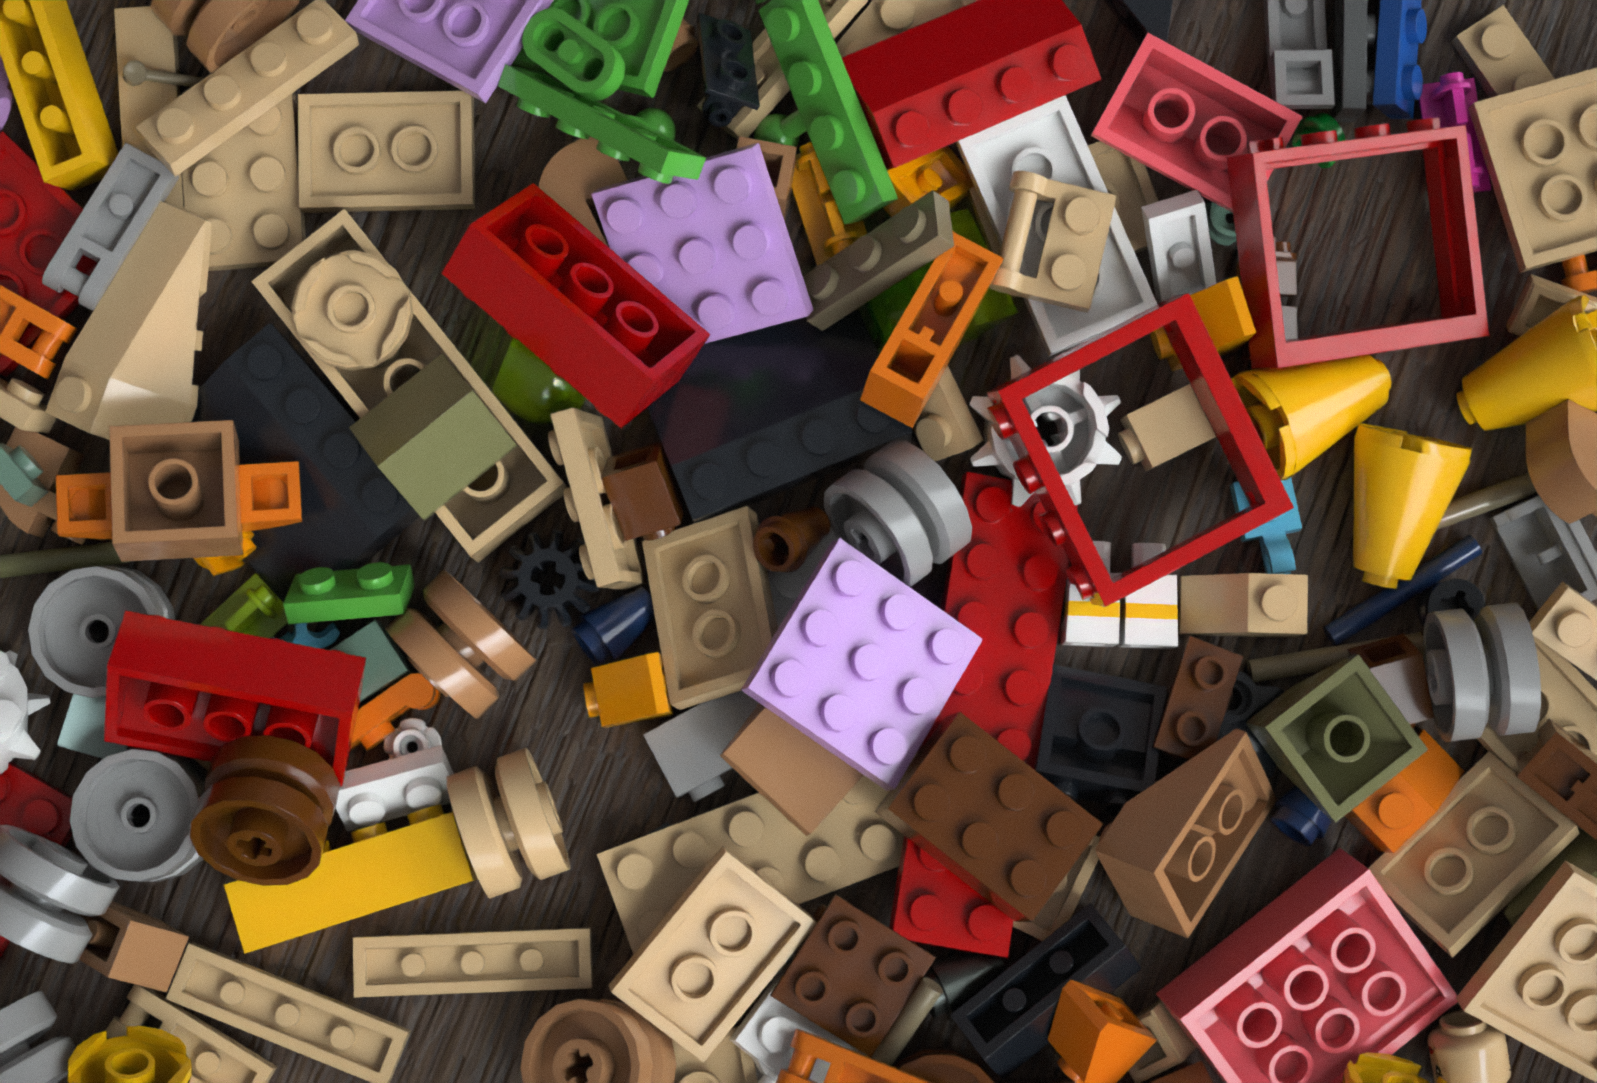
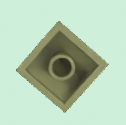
[349,353,517,521]

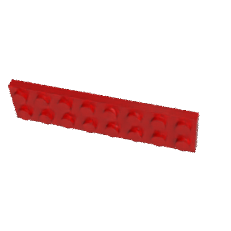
[889,472,1078,958]

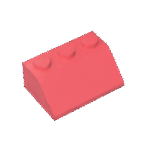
[1091,33,1303,213]

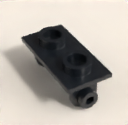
[696,13,760,127]

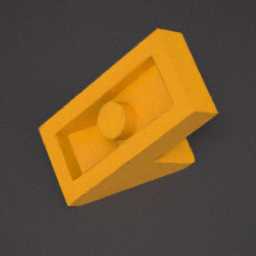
[883,145,974,217]

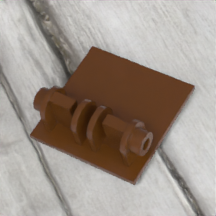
[770,894,936,1058]

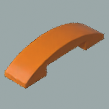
[56,461,302,539]

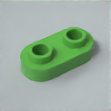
[522,8,625,101]

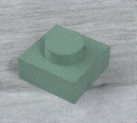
[0,443,49,507]

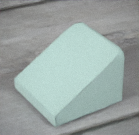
[58,694,128,759]

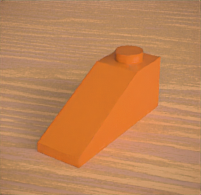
[860,231,1004,428]

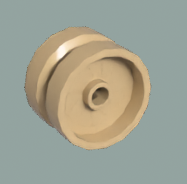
[446,748,571,899]

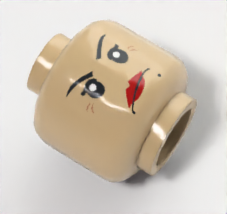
[1427,1010,1511,1083]

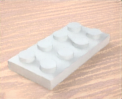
[957,95,1157,356]

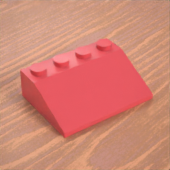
[1156,848,1458,1083]

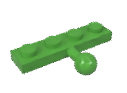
[754,0,898,224]
[498,64,706,184]

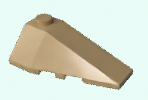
[45,201,212,440]

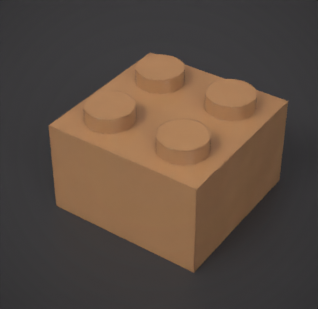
[109,420,243,562]

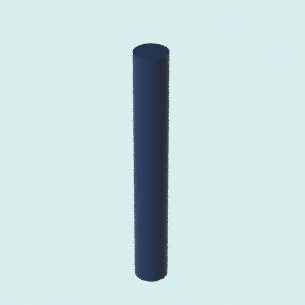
[1323,534,1482,646]

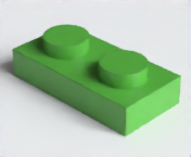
[283,562,415,624]

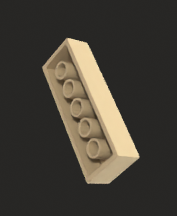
[251,209,567,563]

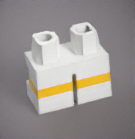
[1060,541,1178,649]

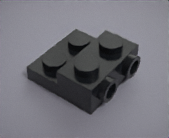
[1034,665,1167,817]

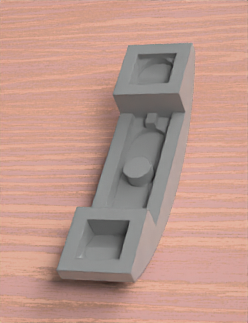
[1264,0,1335,109]

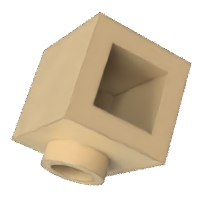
[1118,384,1216,472]

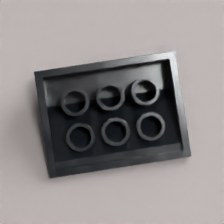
[647,308,912,523]
[191,322,420,603]

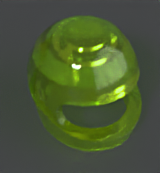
[491,338,587,424]

